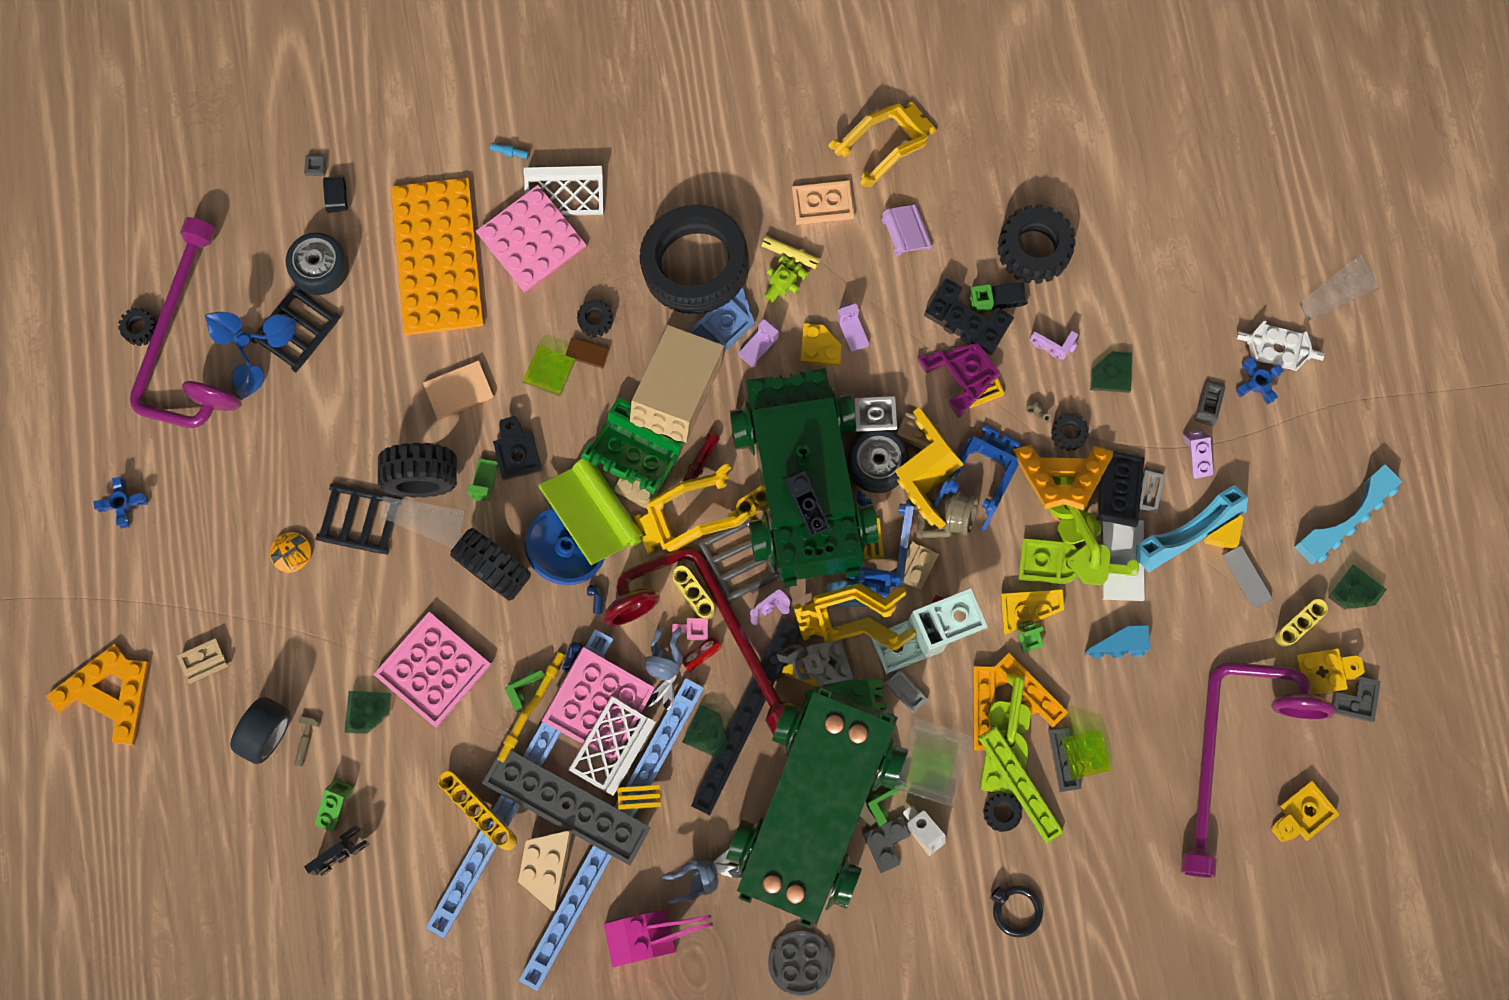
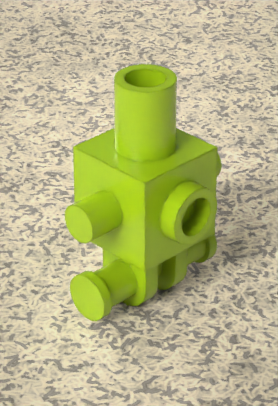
[764,254,810,303]

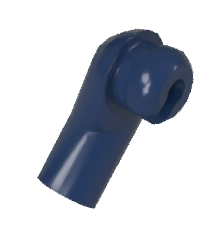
[587,585,604,614]
[562,642,583,672]

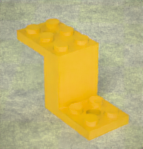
[895,407,964,529]

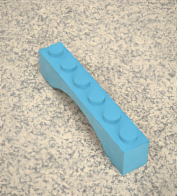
[1295,464,1403,565]
[1136,485,1248,572]

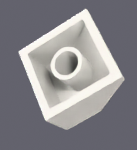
[855,396,897,431]

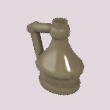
[914,491,978,539]

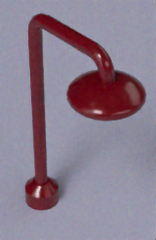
[603,547,803,735]

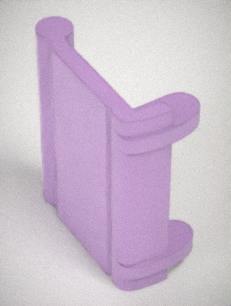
[881,204,933,256]
[750,590,790,626]

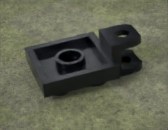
[493,416,542,481]
[304,826,370,876]

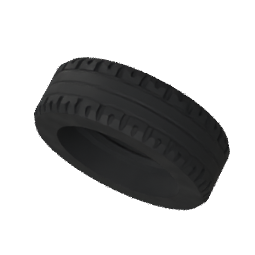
[639,205,749,314]

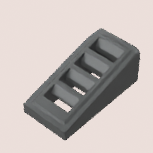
[1195,381,1226,426]

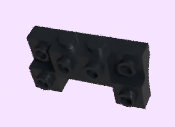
[924,278,1014,355]

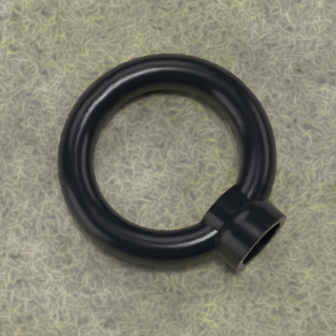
[990,885,1043,938]

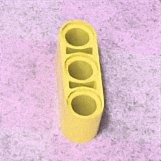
[672,566,715,620]
[1275,599,1328,647]

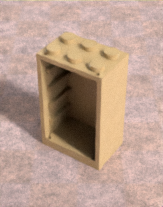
[630,325,724,443]

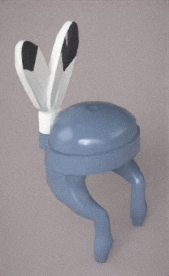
[645,625,683,710]
[662,849,744,904]

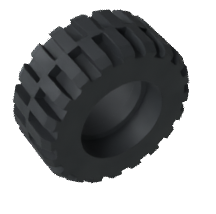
[997,204,1076,284]
[378,443,457,498]
[450,528,531,601]

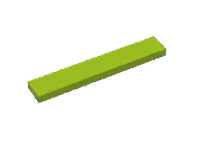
[977,726,1064,844]

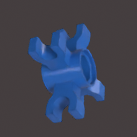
[1236,357,1284,405]
[93,477,148,529]

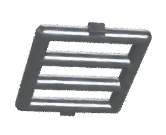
[698,517,779,602]

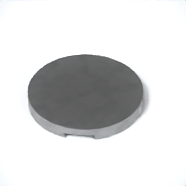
[768,930,833,996]

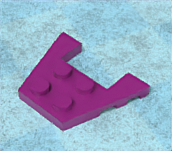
[917,343,1000,418]

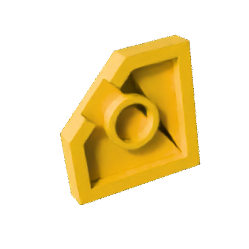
[800,323,842,366]

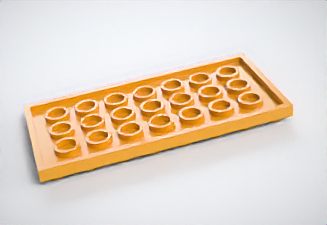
[391,178,484,335]

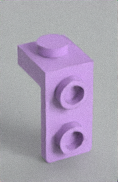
[836,303,869,352]
[738,319,779,367]
[1030,331,1078,360]
[1183,429,1213,479]

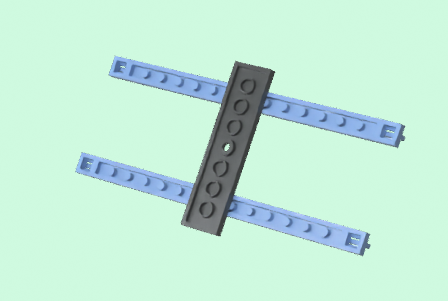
[426,629,704,991]

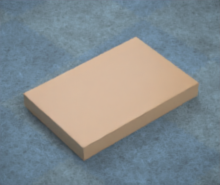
[792,180,854,225]
[423,361,494,420]

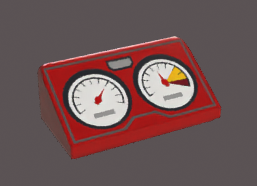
[682,637,721,672]

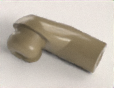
[1026,402,1052,423]

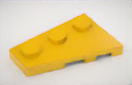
[1000,590,1064,635]

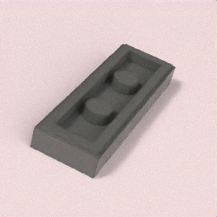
[1048,726,1081,792]

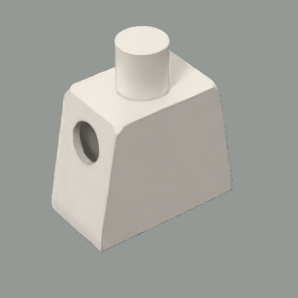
[903,805,946,856]

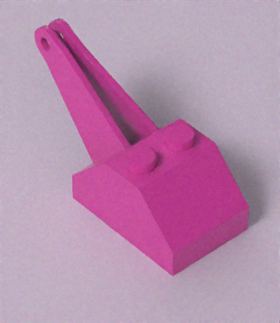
[604,910,713,967]

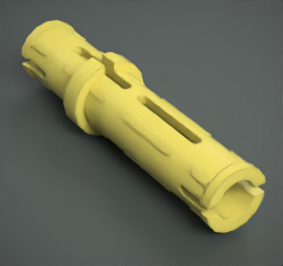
[762,236,820,270]

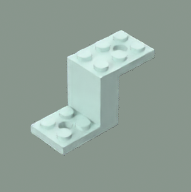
[870,589,988,674]

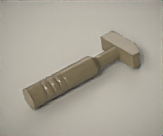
[294,716,320,767]

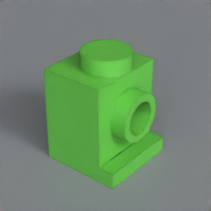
[970,284,994,313]

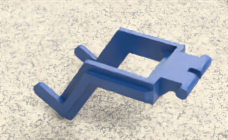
[933,424,1021,532]
[849,491,914,597]

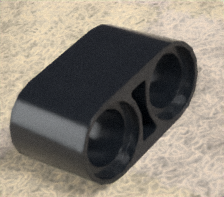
[323,175,348,213]
[991,282,1028,310]

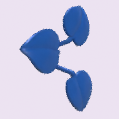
[205,312,296,398]

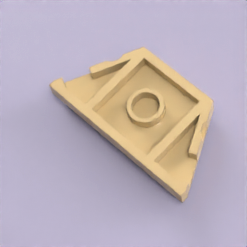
[518,830,572,911]

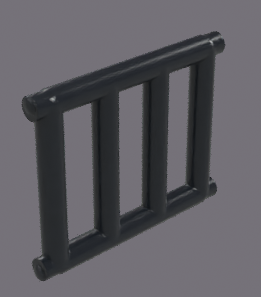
[250,285,341,373]
[315,483,403,555]

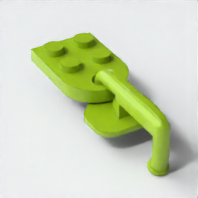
[1048,477,1101,569]
[1019,538,1139,585]
[979,673,1031,795]

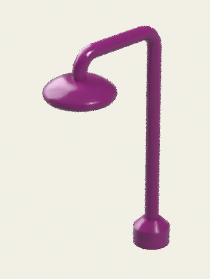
[130,217,242,428]
[1181,662,1337,878]

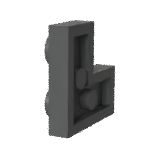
[1332,677,1381,722]
[863,817,910,874]

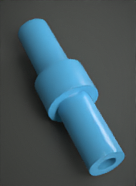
[490,143,529,159]

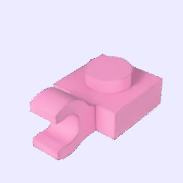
[672,618,708,640]

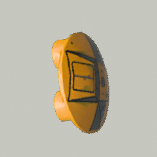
[270,532,312,573]

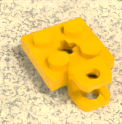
[1296,648,1365,695]
[1271,781,1340,842]

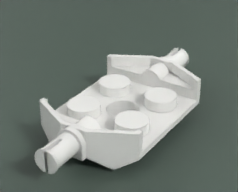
[1236,321,1325,371]

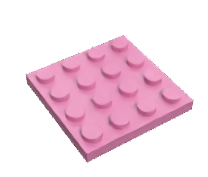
[476,185,587,293]
[373,612,492,729]
[541,647,655,762]

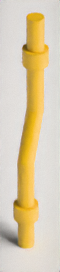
[497,652,565,762]

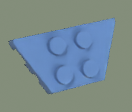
[687,287,755,351]

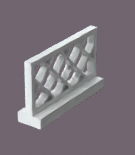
[524,166,604,216]
[568,696,656,796]

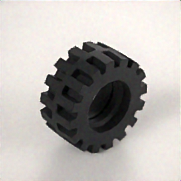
[577,299,613,337]
[118,308,157,346]
[1051,412,1089,451]
[983,793,1023,832]

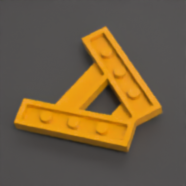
[1013,444,1113,510]
[46,644,149,745]
[973,653,1068,751]

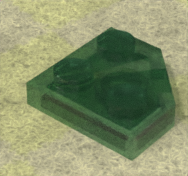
[1090,351,1132,393]
[1328,564,1387,610]
[344,691,392,734]
[682,705,729,760]

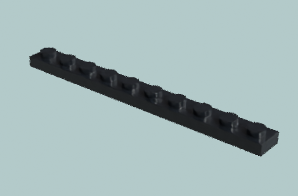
[691,619,800,816]

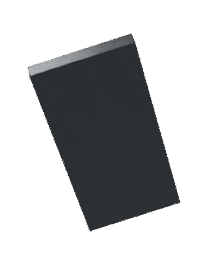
[1096,451,1145,528]

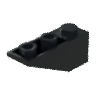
[781,469,830,537]

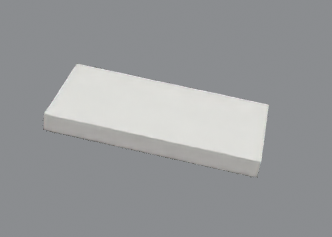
[1102,520,1145,601]

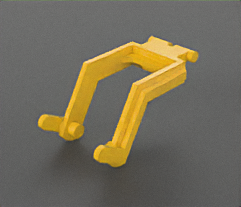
[828,101,937,188]
[634,463,751,554]
[794,583,916,650]

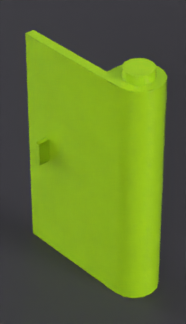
[538,459,643,565]

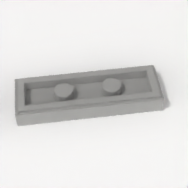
[1222,546,1273,609]

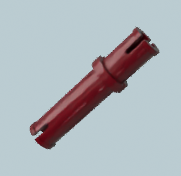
[682,432,720,481]

